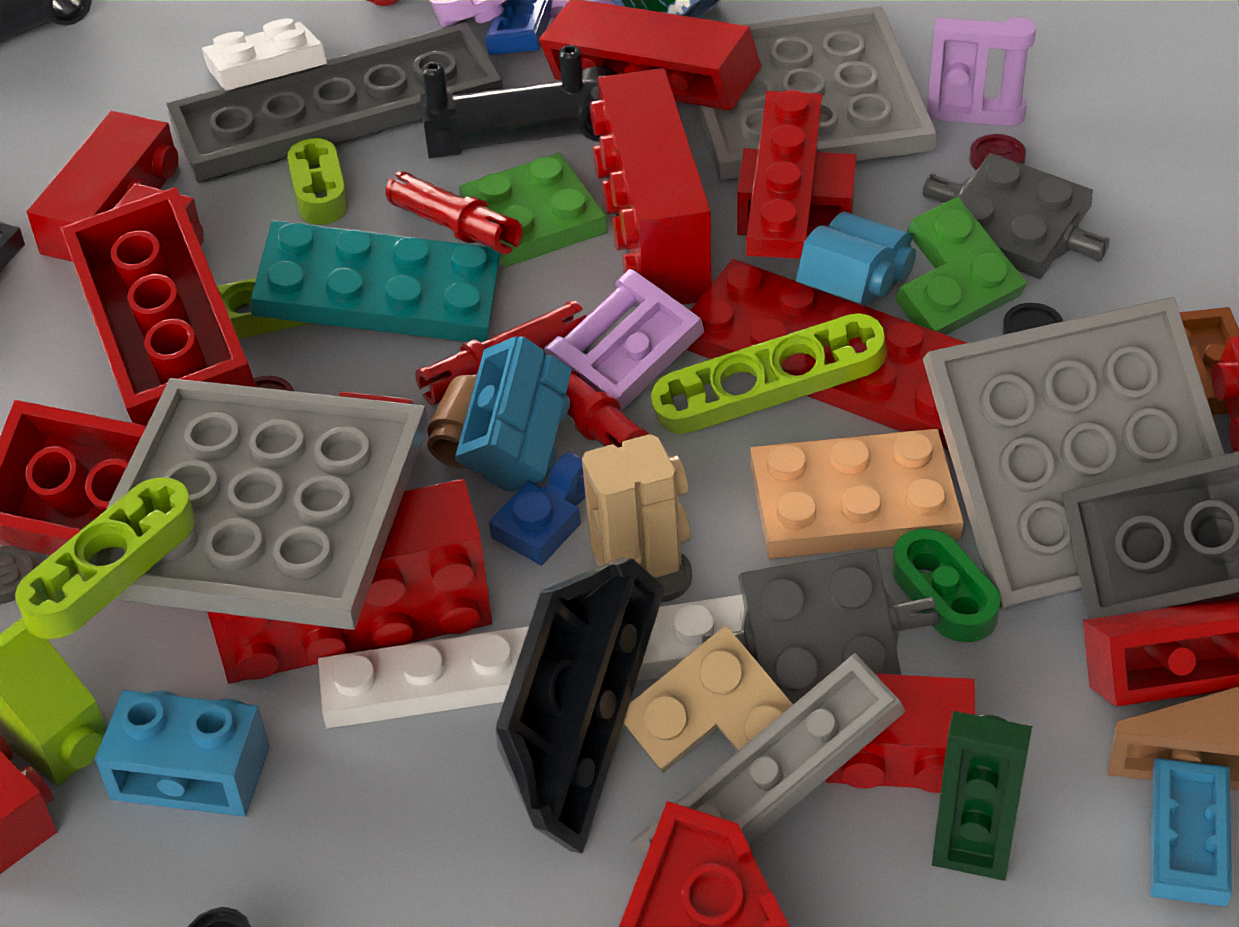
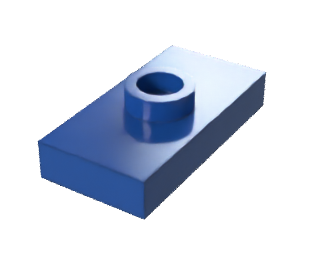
[485,0,552,55]

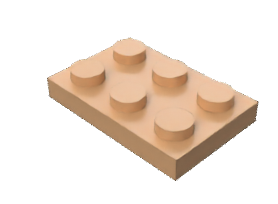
[750,429,964,559]

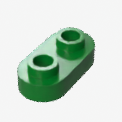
[892,529,1000,642]

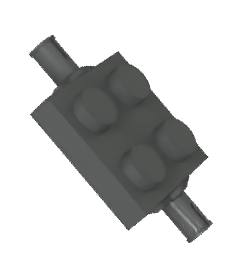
[923,153,1110,279]
[702,549,938,704]

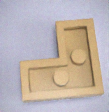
[623,625,793,773]

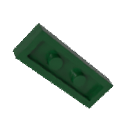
[931,711,1032,881]

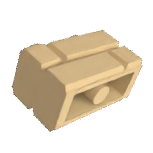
[582,434,691,578]

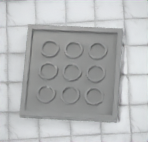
[696,6,937,180]
[922,297,1225,610]
[89,378,428,630]

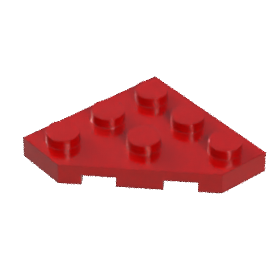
[619,801,790,927]

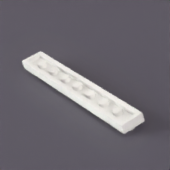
[318,594,744,729]

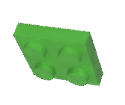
[459,152,607,268]

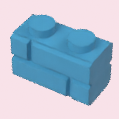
[455,336,572,491]

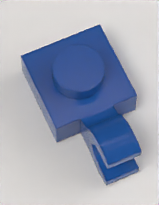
[489,451,586,566]

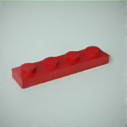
[746,90,822,259]

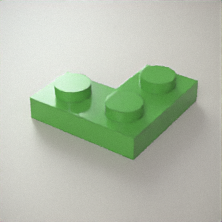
[895,196,1027,335]

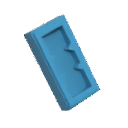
[1150,758,1232,907]

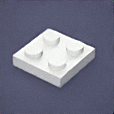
[202,19,327,91]

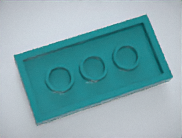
[251,220,500,343]

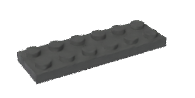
[166,22,503,182]

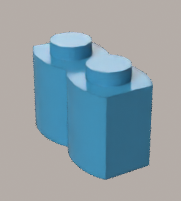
[796,212,916,306]

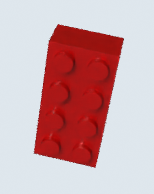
[590,68,711,305]
[61,187,257,426]
[0,399,146,556]
[207,478,492,684]

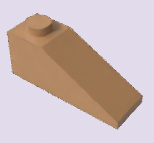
[1107,687,1239,790]

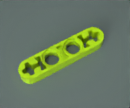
[651,313,887,434]

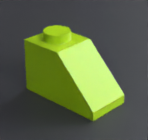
[0,618,106,787]

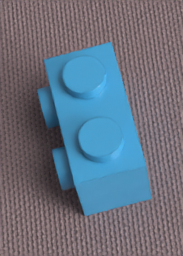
[95,690,269,817]

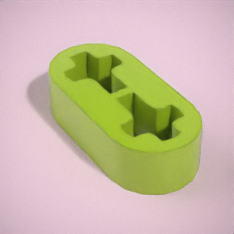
[287,138,348,225]

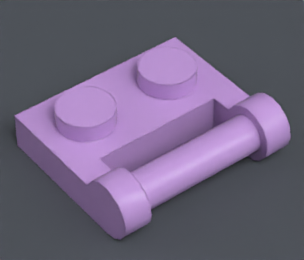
[927,17,1036,126]
[544,269,704,411]

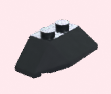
[495,557,665,854]

